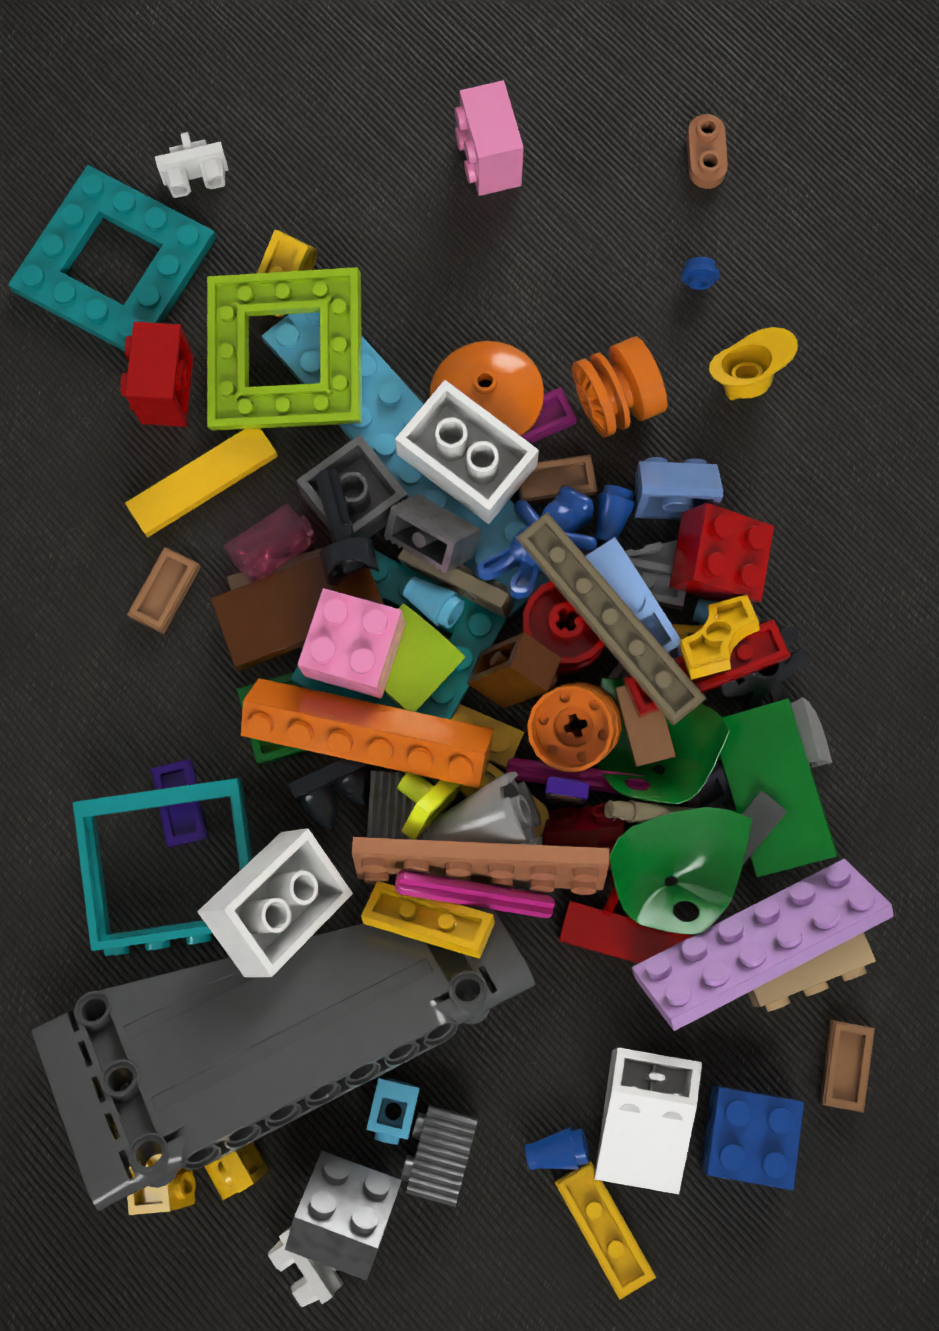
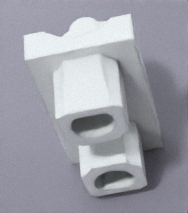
[155,132,229,198]
[268,1225,344,1307]

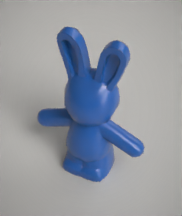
[477,486,597,599]

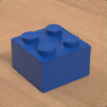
[700,1085,804,1190]

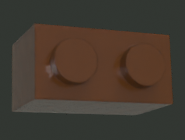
[467,632,562,708]

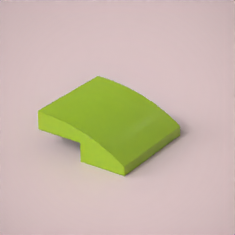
[384,603,466,712]

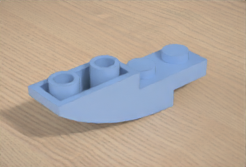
[585,537,682,659]

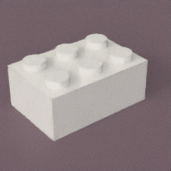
[395,380,539,525]
[197,828,353,977]

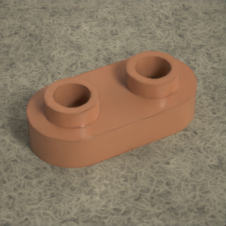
[687,114,728,189]

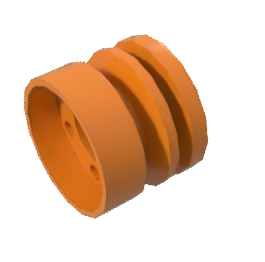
[572,336,668,437]
[527,682,622,772]

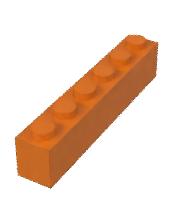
[241,678,494,788]

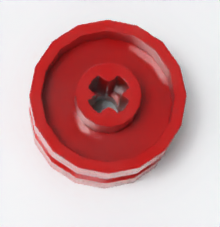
[521,581,604,675]

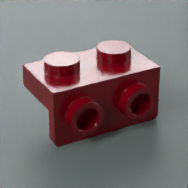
[543,803,628,869]

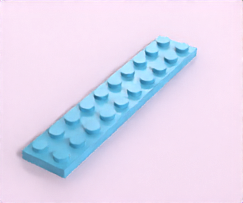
[262,312,550,618]

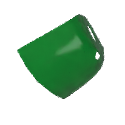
[597,678,729,804]
[609,807,753,935]

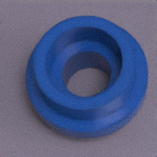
[681,257,719,290]

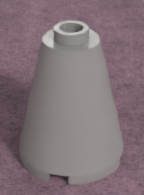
[423,772,543,845]

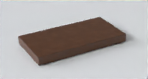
[211,556,384,672]

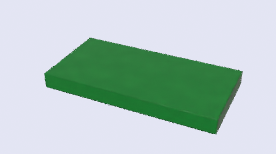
[720,698,838,877]

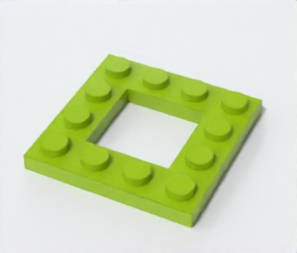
[207,267,362,431]

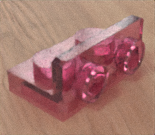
[223,503,316,583]

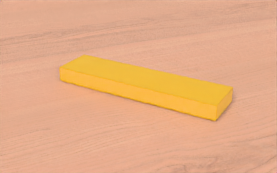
[125,428,278,538]

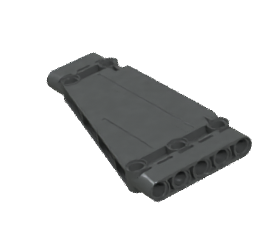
[32,904,535,1211]

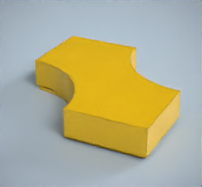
[679,594,760,680]

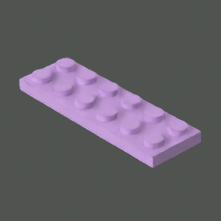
[632,858,894,1031]

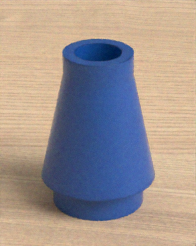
[594,485,636,543]
[525,1126,590,1170]

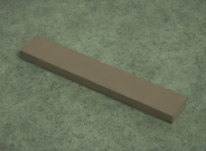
[516,512,706,726]

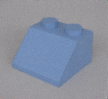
[634,457,723,520]

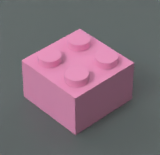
[454,80,524,196]
[297,588,406,699]

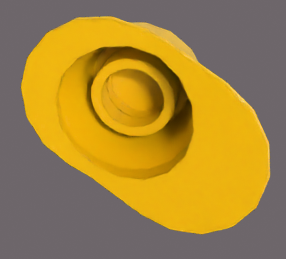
[709,327,798,401]

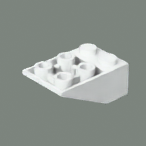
[594,1048,702,1194]

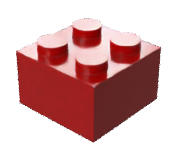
[121,322,194,427]
[669,503,774,604]

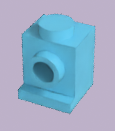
[366,1076,421,1145]

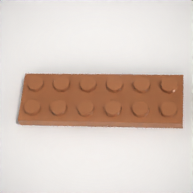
[352,837,609,895]

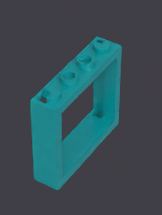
[73,778,253,956]

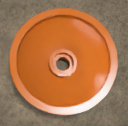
[430,341,544,436]

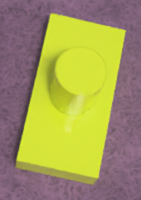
[397,773,463,840]

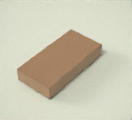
[518,454,597,505]
[127,547,201,634]
[615,686,676,767]
[819,1020,875,1113]

